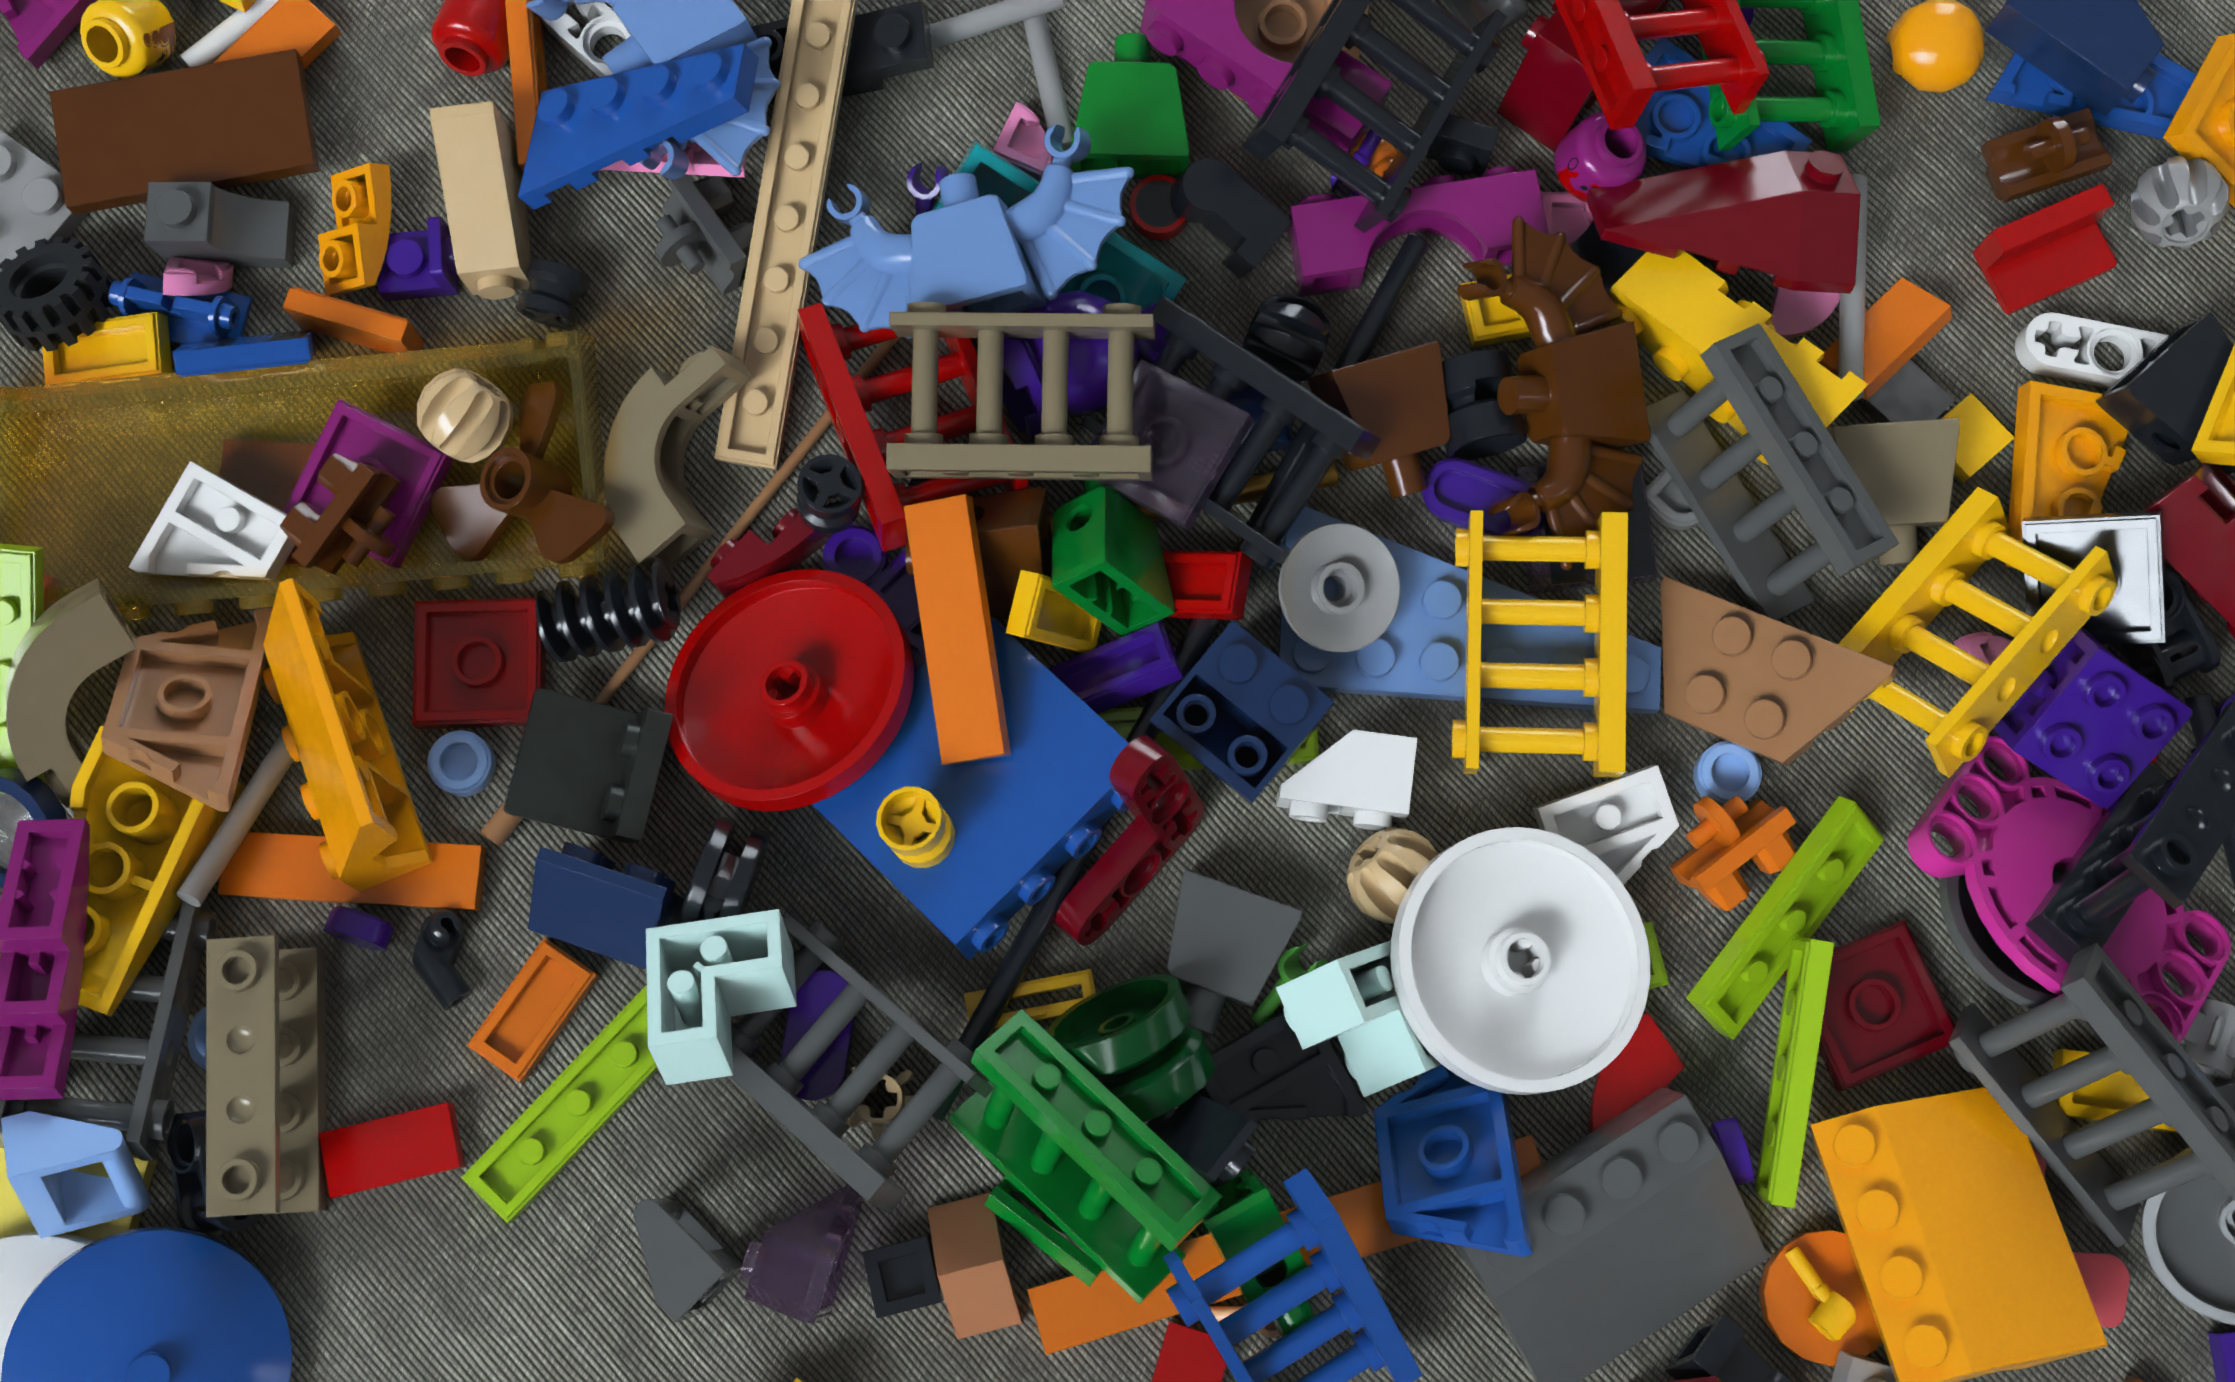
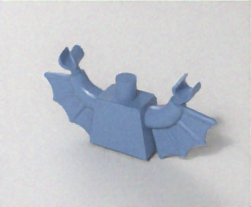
[526,0,781,180]
[798,124,1135,339]

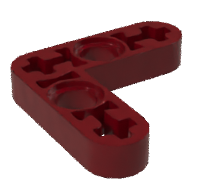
[1055,735,1204,946]

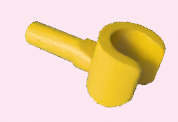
[1785,1246,1856,1342]

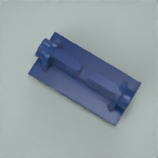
[108,272,253,345]

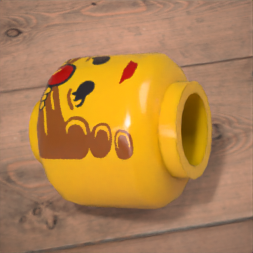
[80,0,177,78]

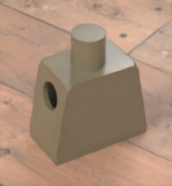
[1828,418,1960,566]

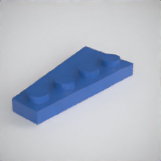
[518,43,759,210]

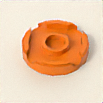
[1758,1229,1882,1366]

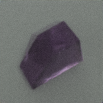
[740,1184,864,1325]

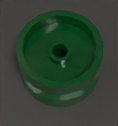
[1046,974,1215,1122]

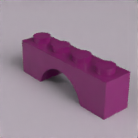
[1140,0,1393,154]
[1287,166,1549,297]

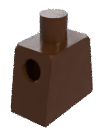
[1307,340,1451,499]
[905,488,1052,619]

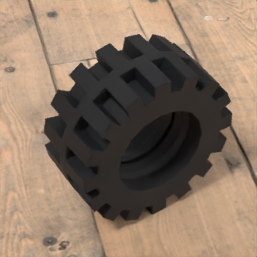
[0,236,114,352]

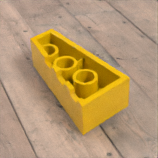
[1608,251,1868,465]

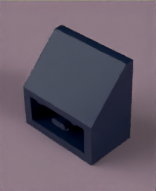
[1150,620,1334,804]
[528,842,684,970]

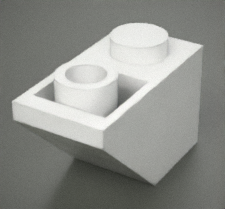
[1275,730,1417,831]

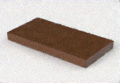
[49,49,320,215]

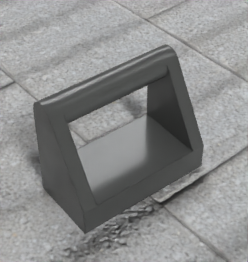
[633,1198,745,1323]

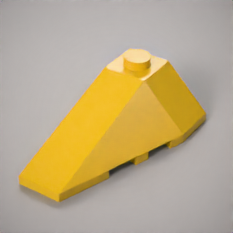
[69,726,245,1017]

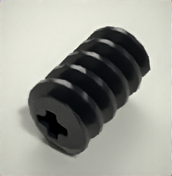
[535,560,681,663]

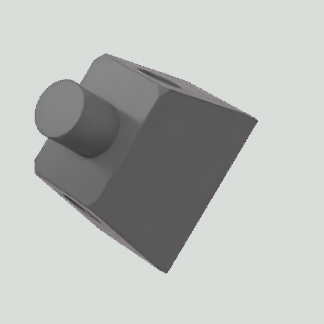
[1165,869,1303,1036]

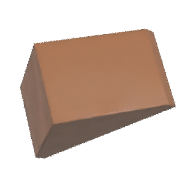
[927,1192,1022,1340]

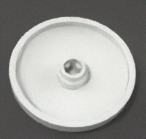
[1390,827,1650,1095]

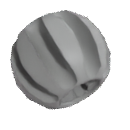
[2130,156,2229,250]

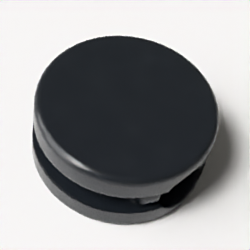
[678,816,770,924]

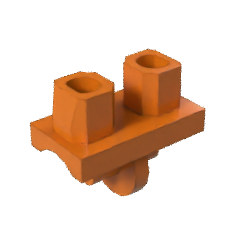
[1669,796,1797,911]

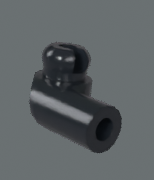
[412,909,472,1010]

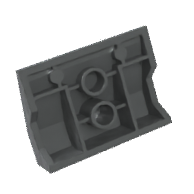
[1454,1087,1769,1382]

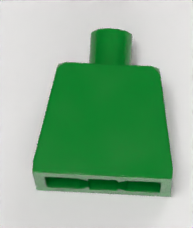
[1071,33,1189,179]
[1051,480,1175,637]
[1203,1168,1315,1336]

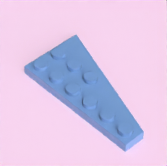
[1278,506,1662,714]

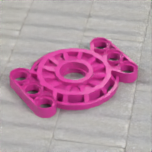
[1907,736,2231,1043]

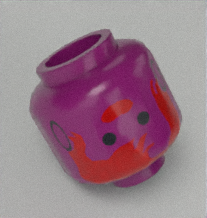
[1554,111,1647,202]

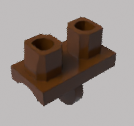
[1980,108,2113,203]
[280,453,403,575]

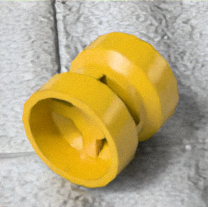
[876,786,956,868]

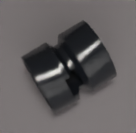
[1442,349,1528,460]

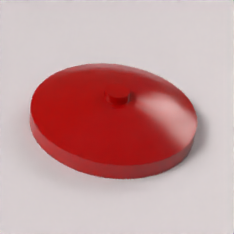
[664,569,914,812]

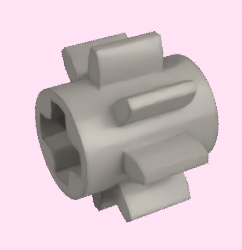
[2179,999,2235,1080]

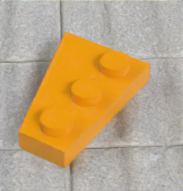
[2005,380,2129,569]

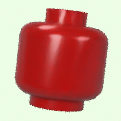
[431,0,509,76]

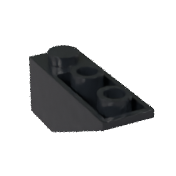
[1146,1093,1259,1189]

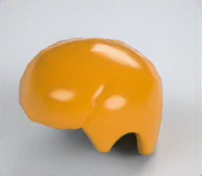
[1886,0,1985,93]

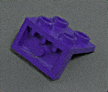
[1993,627,2193,809]

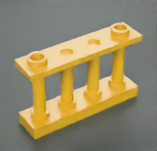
[1838,487,2117,778]
[1451,510,1628,778]

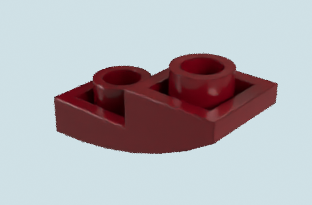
[706,508,834,598]

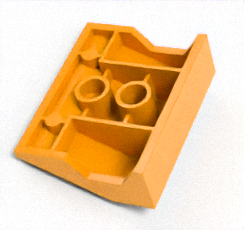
[263,578,433,892]
[1810,1087,2108,1382]

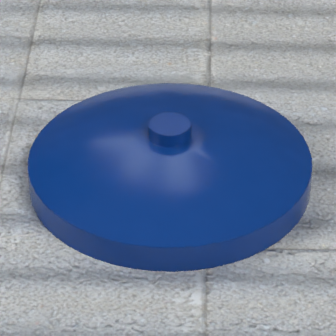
[1,1227,292,1382]

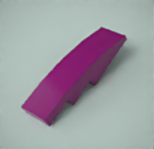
[0,819,90,1100]

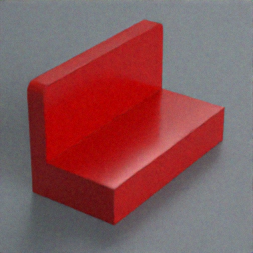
[1972,183,2117,315]

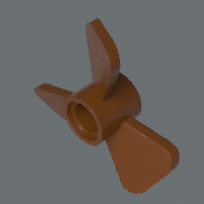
[431,381,615,564]

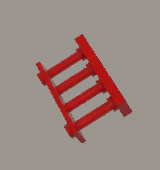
[1555,0,1770,130]
[798,302,1032,552]

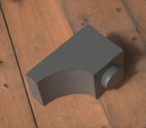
[144,182,297,268]

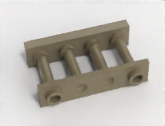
[886,302,1155,481]
[206,935,327,1217]

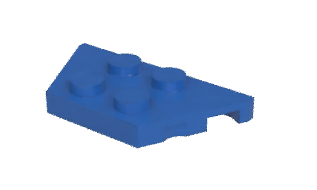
[1373,1065,1533,1257]

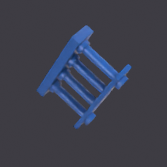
[1163,1168,1423,1382]

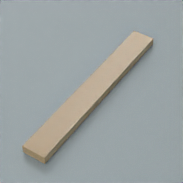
[714,0,858,471]

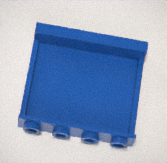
[812,617,1129,960]

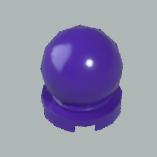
[1003,290,1138,443]

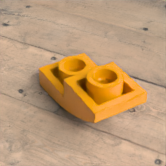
[318,163,392,297]

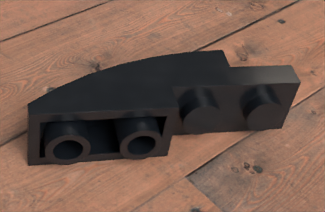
[751,1,934,104]

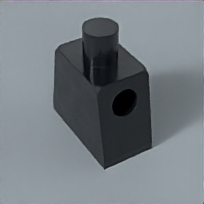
[2096,312,2235,475]

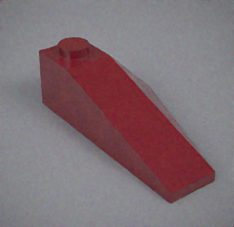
[1586,150,1861,294]

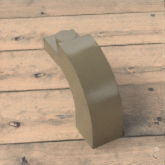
[604,345,753,570]
[6,578,136,808]

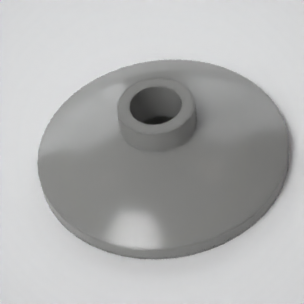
[1278,523,1400,652]

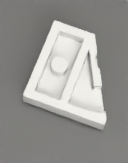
[129,461,295,580]
[1532,765,1679,885]

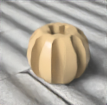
[417,368,513,463]
[1346,827,1438,924]

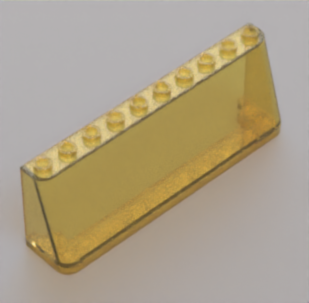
[0,330,609,621]

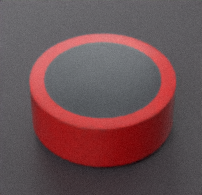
[1129,175,1188,241]

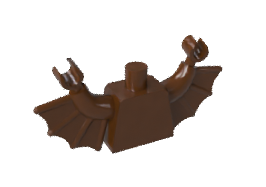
[1457,216,1651,571]

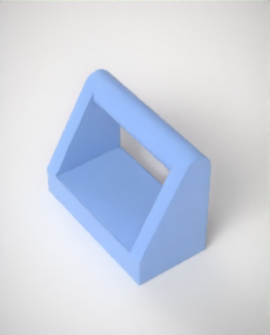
[1,1111,151,1239]

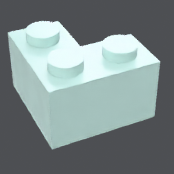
[646,909,797,1085]
[1276,940,1442,1097]

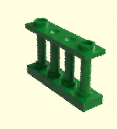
[1701,0,1881,151]
[948,1009,1223,1304]

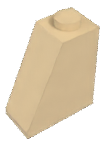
[430,101,531,300]

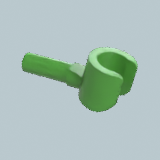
[1251,943,1328,1025]

